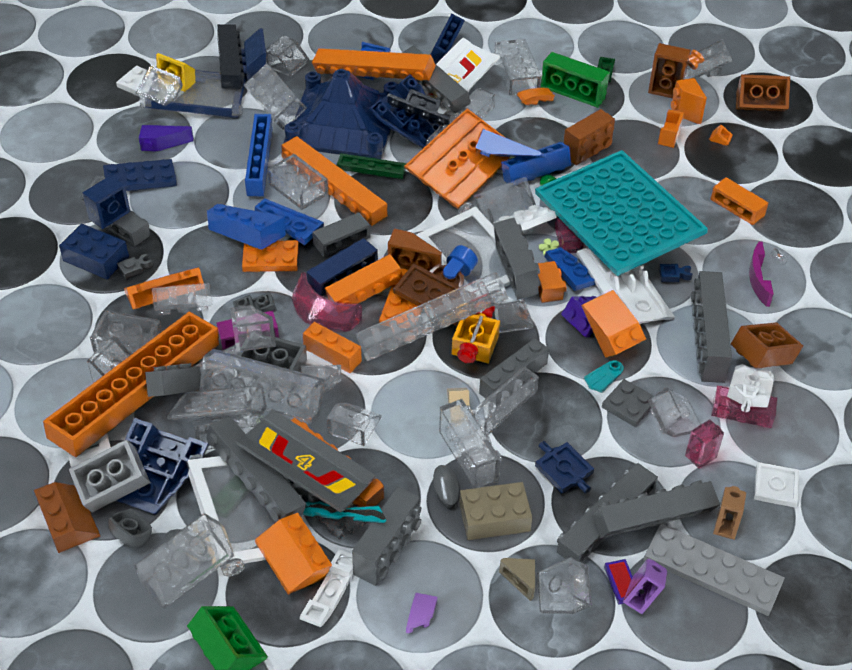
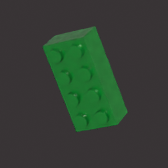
[541,52,610,108]

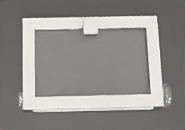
[416,202,511,302]
[187,454,277,576]

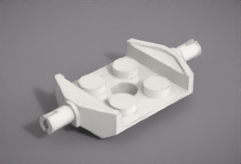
[727,364,775,412]

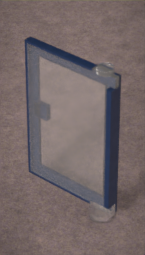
[140,66,247,118]

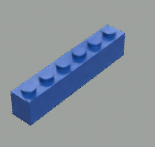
[245,114,273,197]

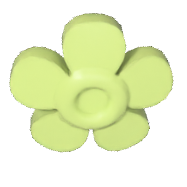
[539,238,559,256]

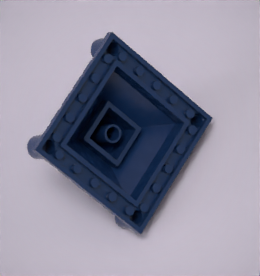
[283,69,398,159]

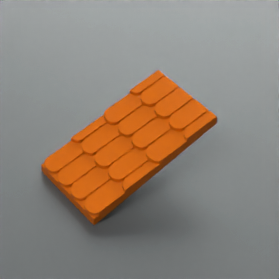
[404,108,510,209]

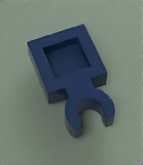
[659,264,693,282]

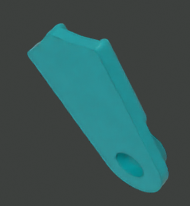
[584,360,624,393]

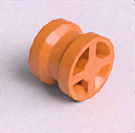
[688,49,705,70]

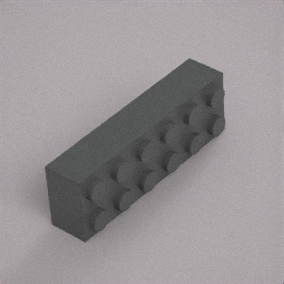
[691,271,732,383]

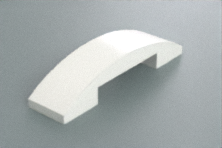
[300,549,353,627]

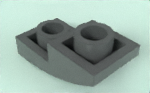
[233,292,276,317]

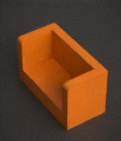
[658,109,684,148]

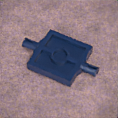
[535,441,594,494]

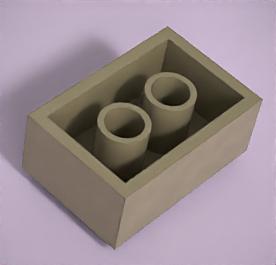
[459,482,532,540]

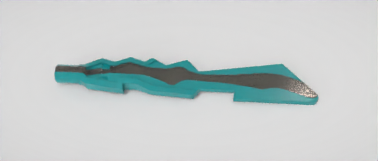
[303,501,387,523]

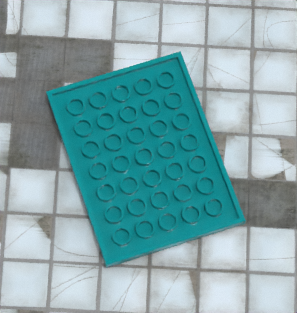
[535,150,708,276]

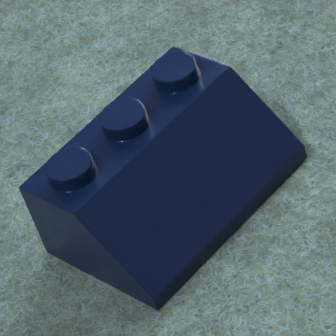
[241,28,266,81]

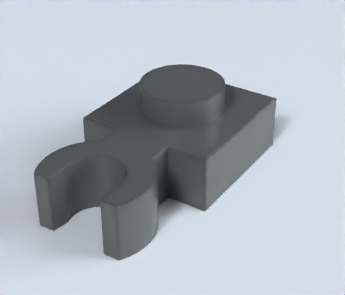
[117,254,153,279]

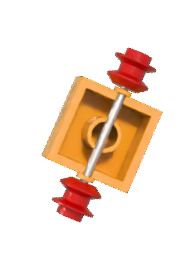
[452,300,500,363]

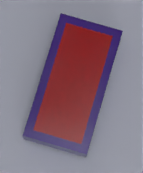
[604,559,641,605]

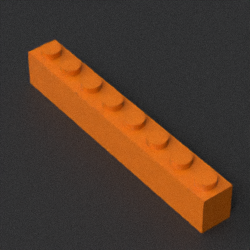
[312,48,436,81]
[281,136,387,226]

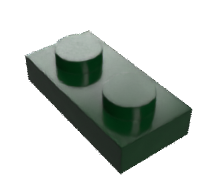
[598,57,615,82]

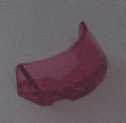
[292,272,362,332]

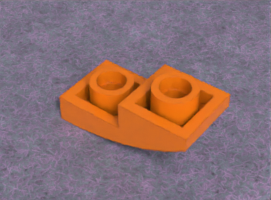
[517,88,555,105]

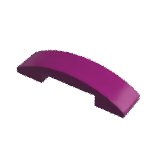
[749,241,774,307]

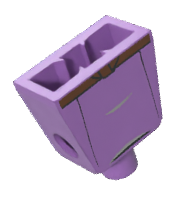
[623,559,667,614]

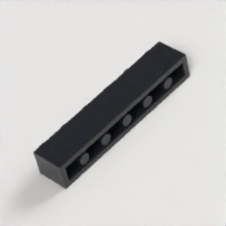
[217,24,244,89]

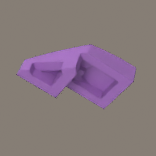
[406,593,437,633]

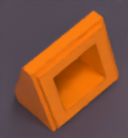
[709,125,733,146]

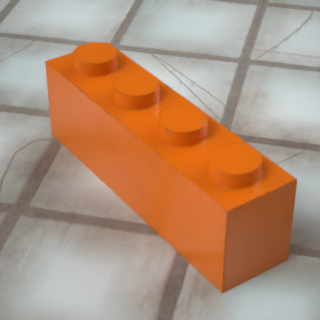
[325,254,403,314]

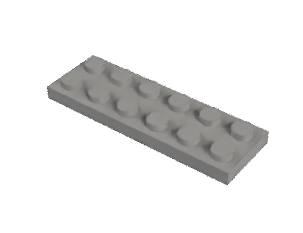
[643,524,785,617]

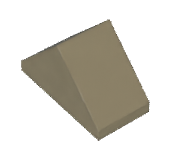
[499,558,535,601]

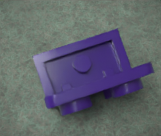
[561,296,597,337]

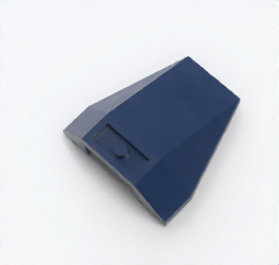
[369,74,444,149]

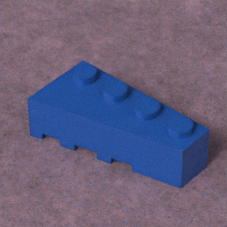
[207,204,286,250]

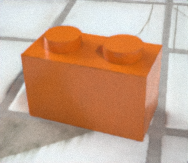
[538,261,567,303]

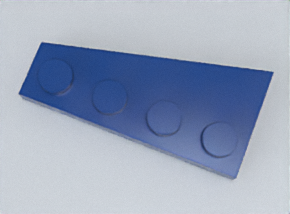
[255,198,324,245]

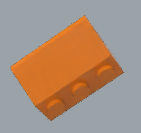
[255,512,332,594]

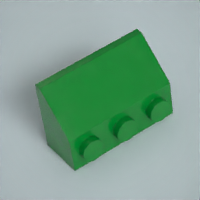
[187,606,268,670]

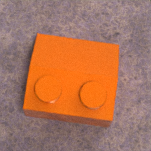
[671,78,707,124]

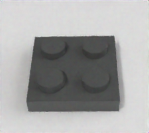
[602,379,657,427]

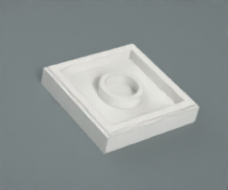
[754,462,799,507]

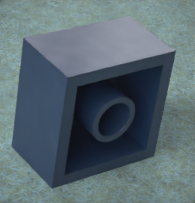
[82,175,131,229]

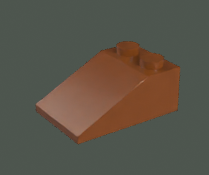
[388,229,442,271]

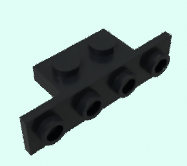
[387,89,450,126]

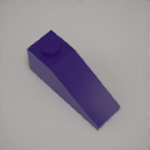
[139,125,194,151]

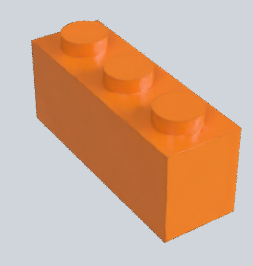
[710,177,769,225]
[303,322,362,373]

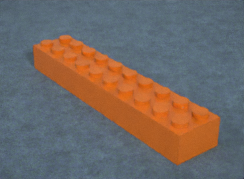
[43,311,219,458]

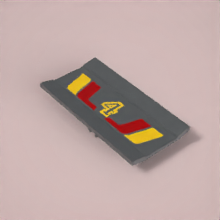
[235,409,376,512]

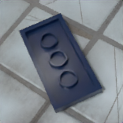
[103,159,177,191]

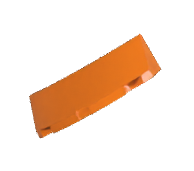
[124,267,205,310]

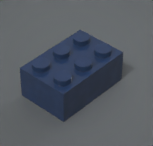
[59,223,129,279]

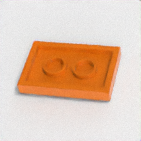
[242,240,299,272]

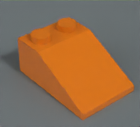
[581,290,646,357]

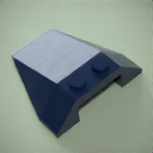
[117,418,209,515]

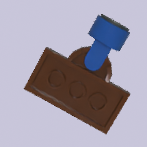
[393,245,478,326]

